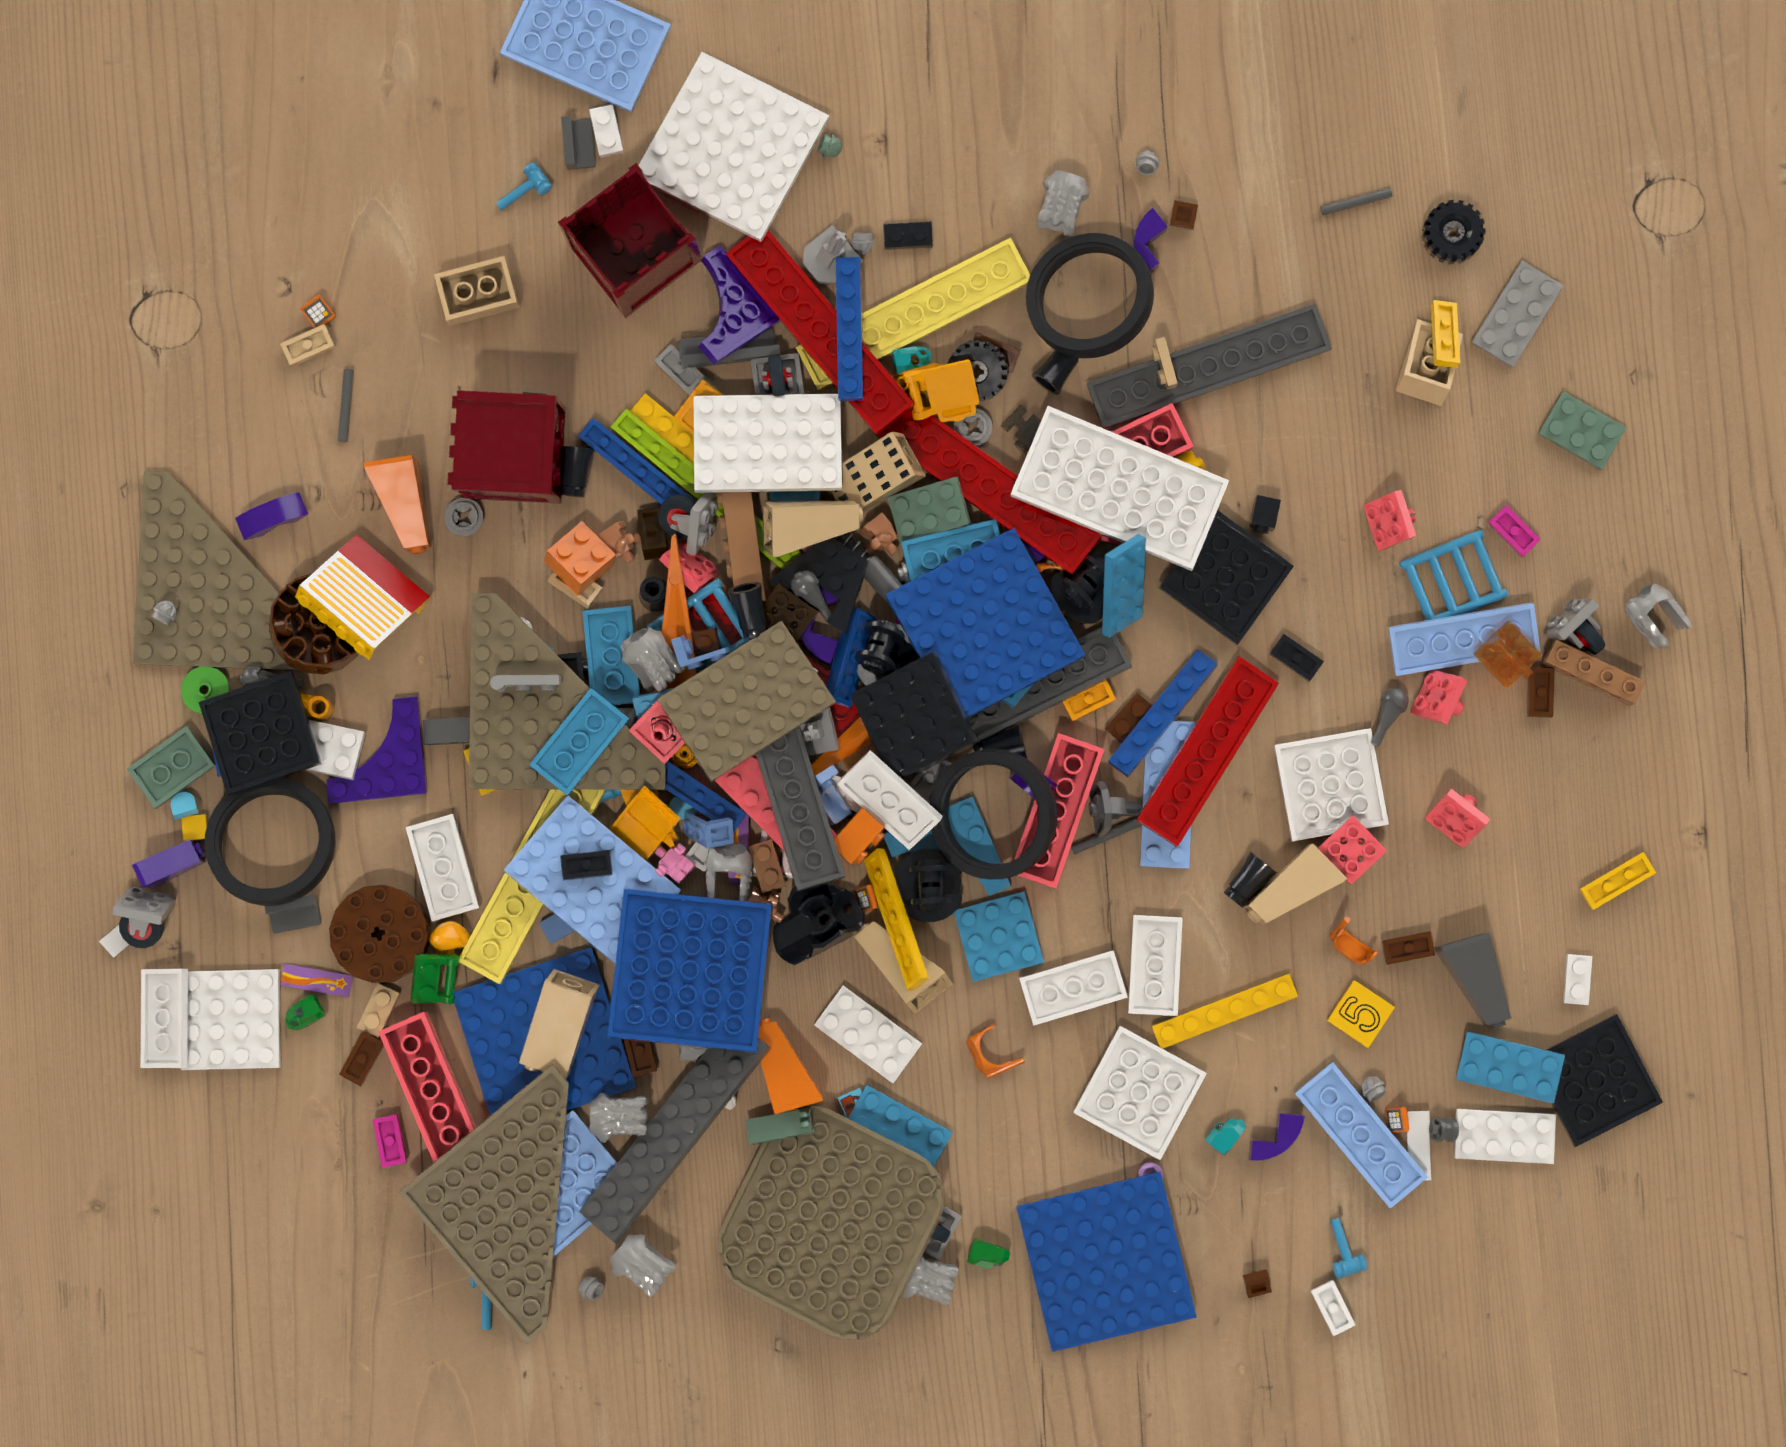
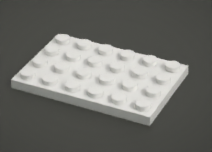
[694,394,842,493]

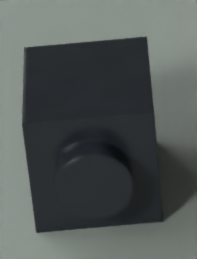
[1249,495,1281,534]

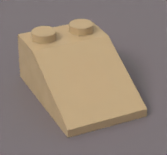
[1396,319,1463,406]

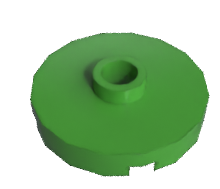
[181,666,230,714]

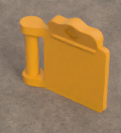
[903,360,980,422]

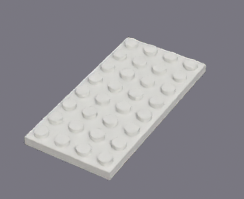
[1010,406,1229,571]

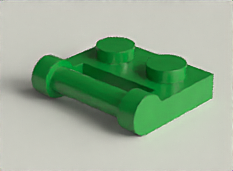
[410,953,460,1004]

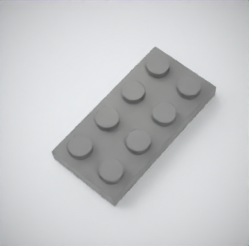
[1471,261,1563,368]

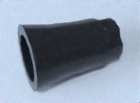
[1032,350,1079,395]
[560,446,594,497]
[639,577,667,612]
[728,582,766,638]
[973,726,1027,766]
[1224,851,1277,907]

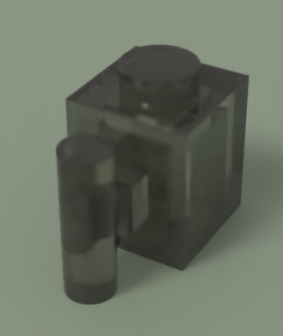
[1001,404,1041,454]

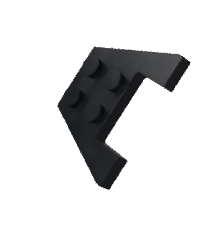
[768,538,869,635]

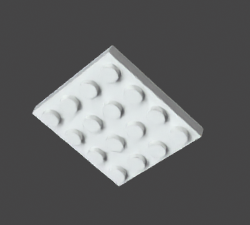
[1274,728,1389,842]
[181,969,281,1070]
[1073,1026,1207,1160]

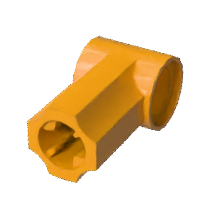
[300,694,334,720]

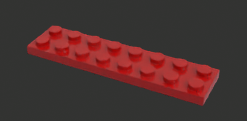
[1136,656,1279,847]

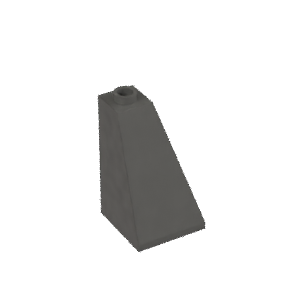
[1434,932,1511,1029]

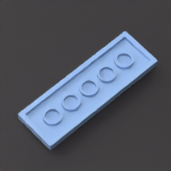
[1388,603,1541,676]
[1140,721,1196,869]
[1294,1062,1428,1209]

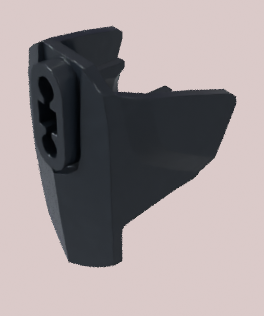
[773,882,865,966]

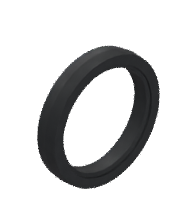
[1026,233,1154,359]
[930,749,1058,880]
[204,778,336,906]

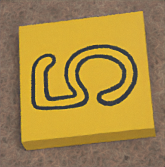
[1326,980,1395,1048]

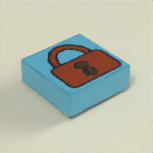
[838,1088,862,1118]

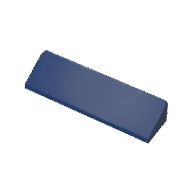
[826,608,877,708]

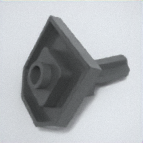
[1089,781,1142,839]

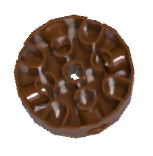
[269,573,358,675]
[329,885,431,983]

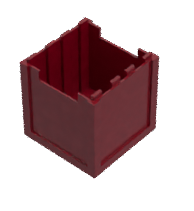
[558,163,701,319]
[447,390,566,504]

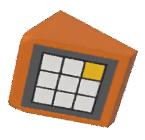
[300,295,336,328]
[854,884,878,913]
[1384,1106,1410,1133]

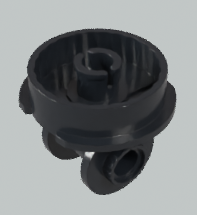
[1051,551,1105,624]
[855,620,919,686]
[896,849,962,922]

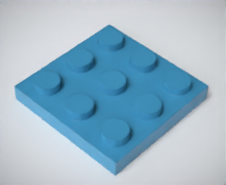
[954,892,1044,982]

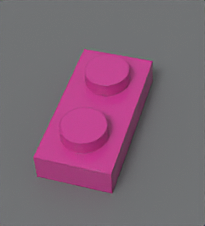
[1488,505,1541,557]
[372,1114,407,1168]

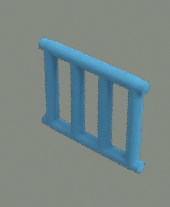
[1399,530,1508,621]
[647,579,753,673]

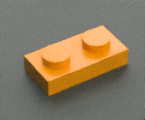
[1062,680,1116,722]

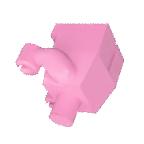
[655,843,696,885]

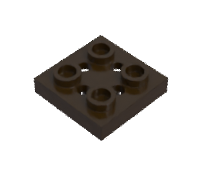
[763,583,819,643]

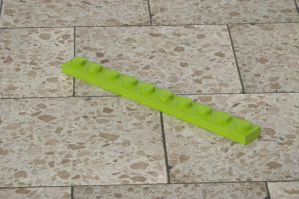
[611,409,802,570]

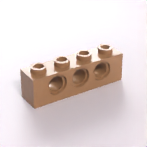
[1541,639,1645,706]

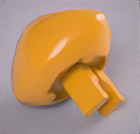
[429,921,470,954]

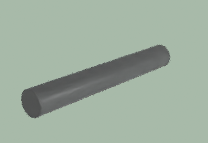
[1320,188,1393,216]
[338,369,353,442]
[1071,818,1142,855]

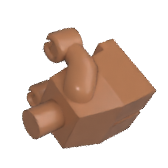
[859,512,898,555]
[598,521,641,563]
[747,886,784,923]

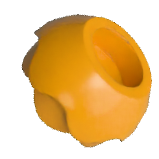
[671,743,697,769]

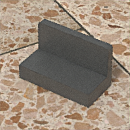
[561,116,596,170]
[264,895,321,933]

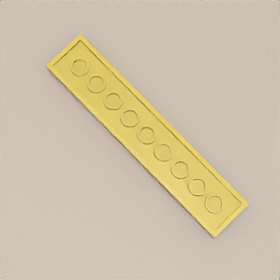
[796,238,1030,391]
[460,790,606,984]

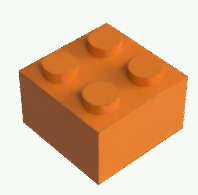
[544,521,616,595]
[834,808,885,866]

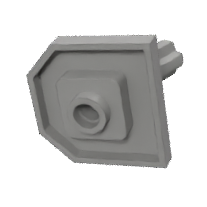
[803,225,863,285]
[799,707,840,756]

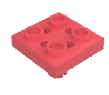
[1363,490,1416,551]
[659,539,721,593]
[1410,670,1467,725]
[629,694,685,764]
[1424,789,1490,849]
[1318,815,1387,885]

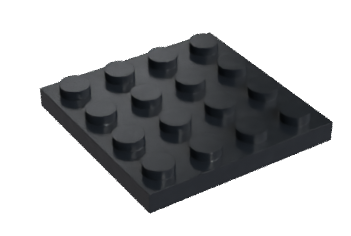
[1158,510,1294,645]
[850,651,978,779]
[199,671,322,795]
[1546,1014,1663,1147]

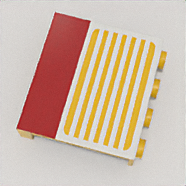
[295,534,430,660]

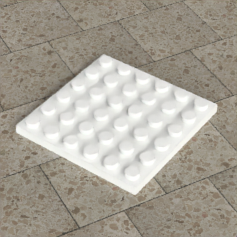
[639,52,829,242]

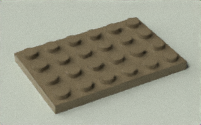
[657,621,836,783]

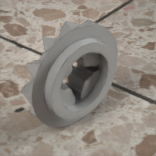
[953,408,992,446]
[444,498,483,537]

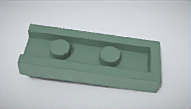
[745,1108,815,1145]

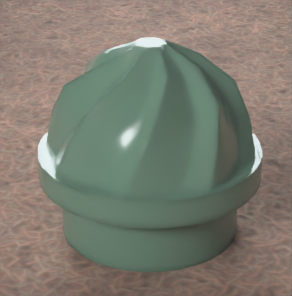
[817,134,841,158]

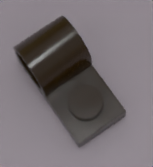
[637,506,668,560]

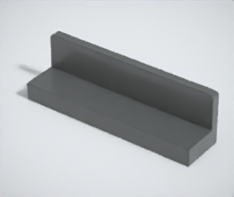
[678,329,780,369]

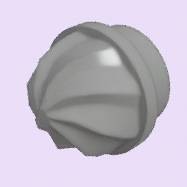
[1135,150,1159,176]
[850,232,874,255]
[151,601,176,626]
[1361,1077,1387,1102]
[578,1276,604,1302]

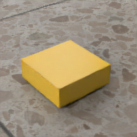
[181,814,208,841]

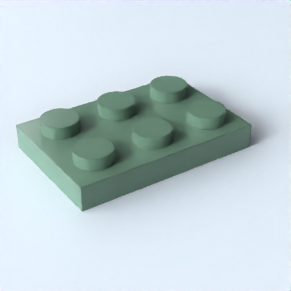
[1538,391,1626,471]
[888,477,971,544]
[127,726,216,809]

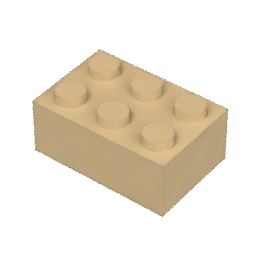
[434,256,520,326]

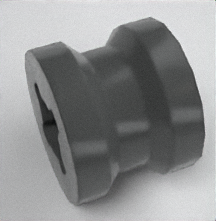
[1429,1117,1459,1142]

